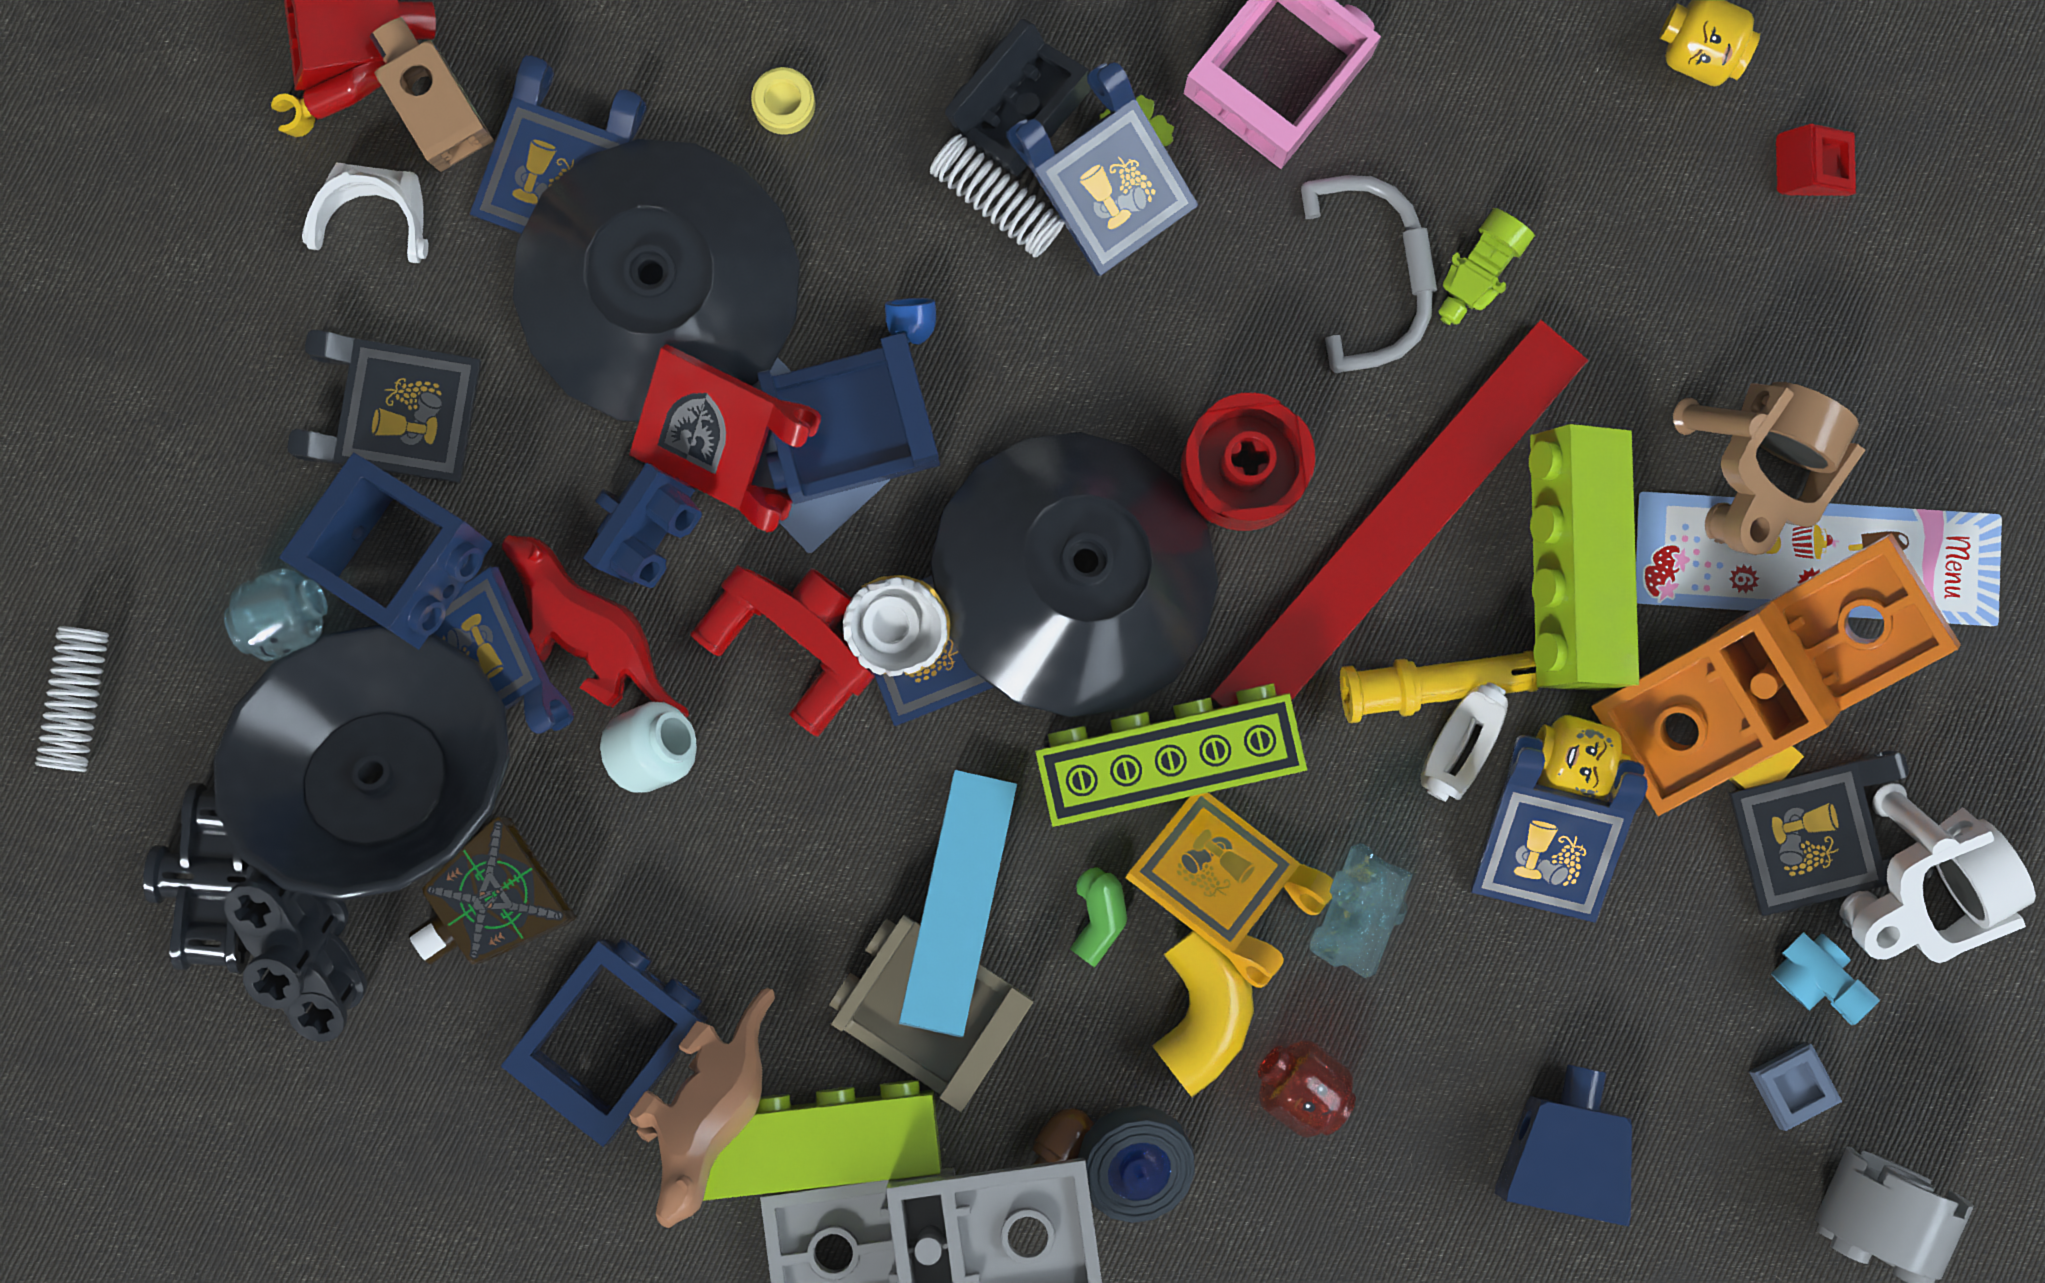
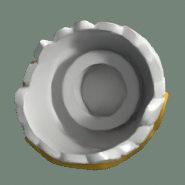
[843,575,950,676]

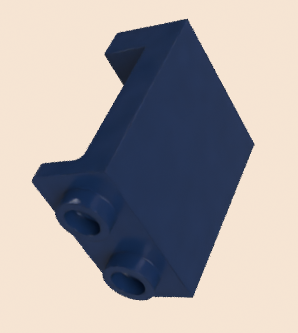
[757,332,940,504]

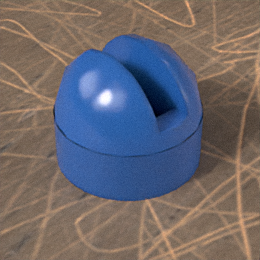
[885,298,936,345]

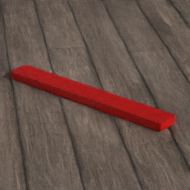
[1209,320,1589,708]

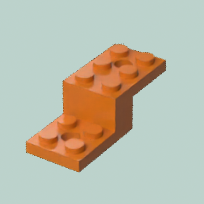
[1591,533,1961,816]

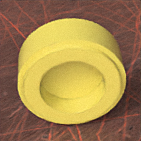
[751,67,815,134]

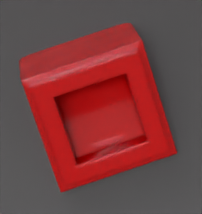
[1776,124,1856,196]

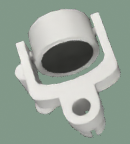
[1840,783,2036,963]

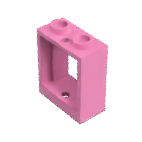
[1184,0,1381,169]

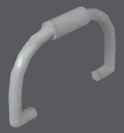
[1301,175,1437,373]

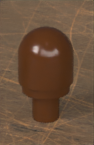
[1031,1108,1094,1165]

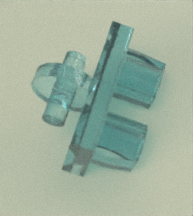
[1309,843,1413,978]

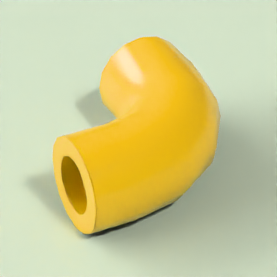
[1152,930,1254,1097]

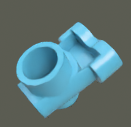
[1771,932,1880,1025]

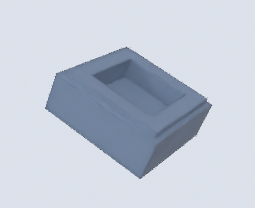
[1749,1042,1842,1131]

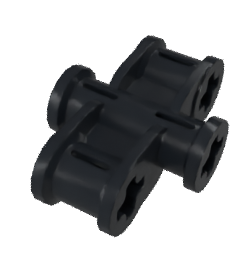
[143,783,283,974]
[224,865,367,1042]

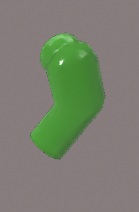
[1070,867,1127,968]

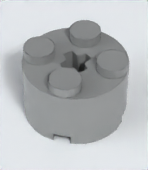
[1815,1147,1974,1283]

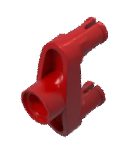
[690,565,875,737]

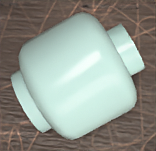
[600,702,697,792]

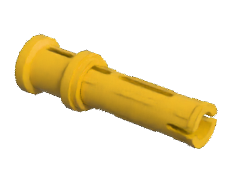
[1340,651,1538,723]

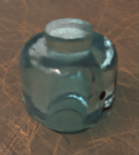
[224,568,328,661]

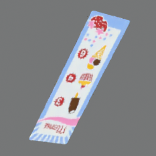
[1636,492,2002,626]

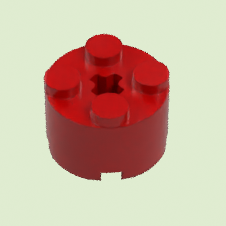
[1181,393,1315,531]

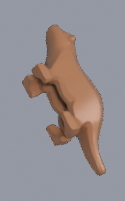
[629,987,775,1228]

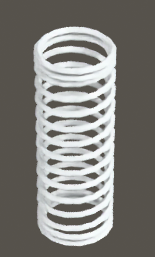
[930,134,1064,257]
[35,626,109,772]

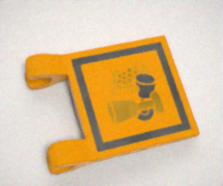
[1125,793,1338,988]

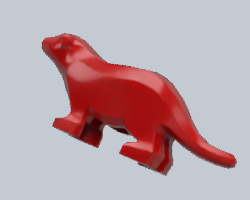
[502,535,689,718]

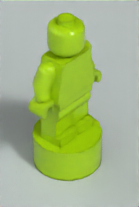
[1438,208,1535,326]

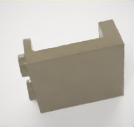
[829,914,1034,1112]

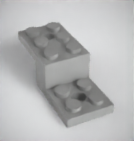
[760,1158,1102,1283]

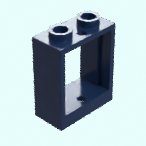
[279,452,492,650]
[501,938,708,1147]

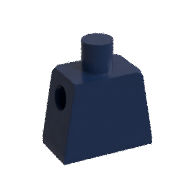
[1495,1064,1632,1227]

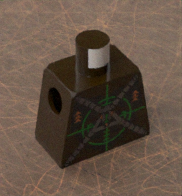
[409,817,577,965]

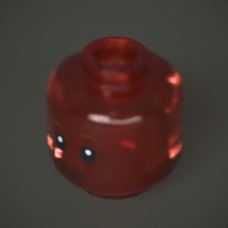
[1258,1040,1356,1138]

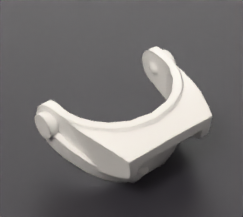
[302,162,428,263]
[1421,682,1508,802]

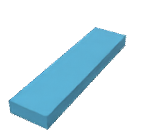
[899,770,1017,1038]

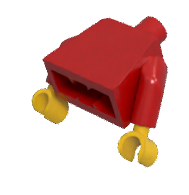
[271,0,436,137]

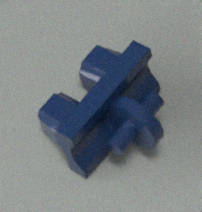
[583,463,702,588]

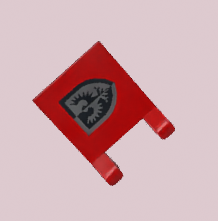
[629,344,821,532]

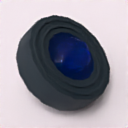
[1078,1105,1195,1223]

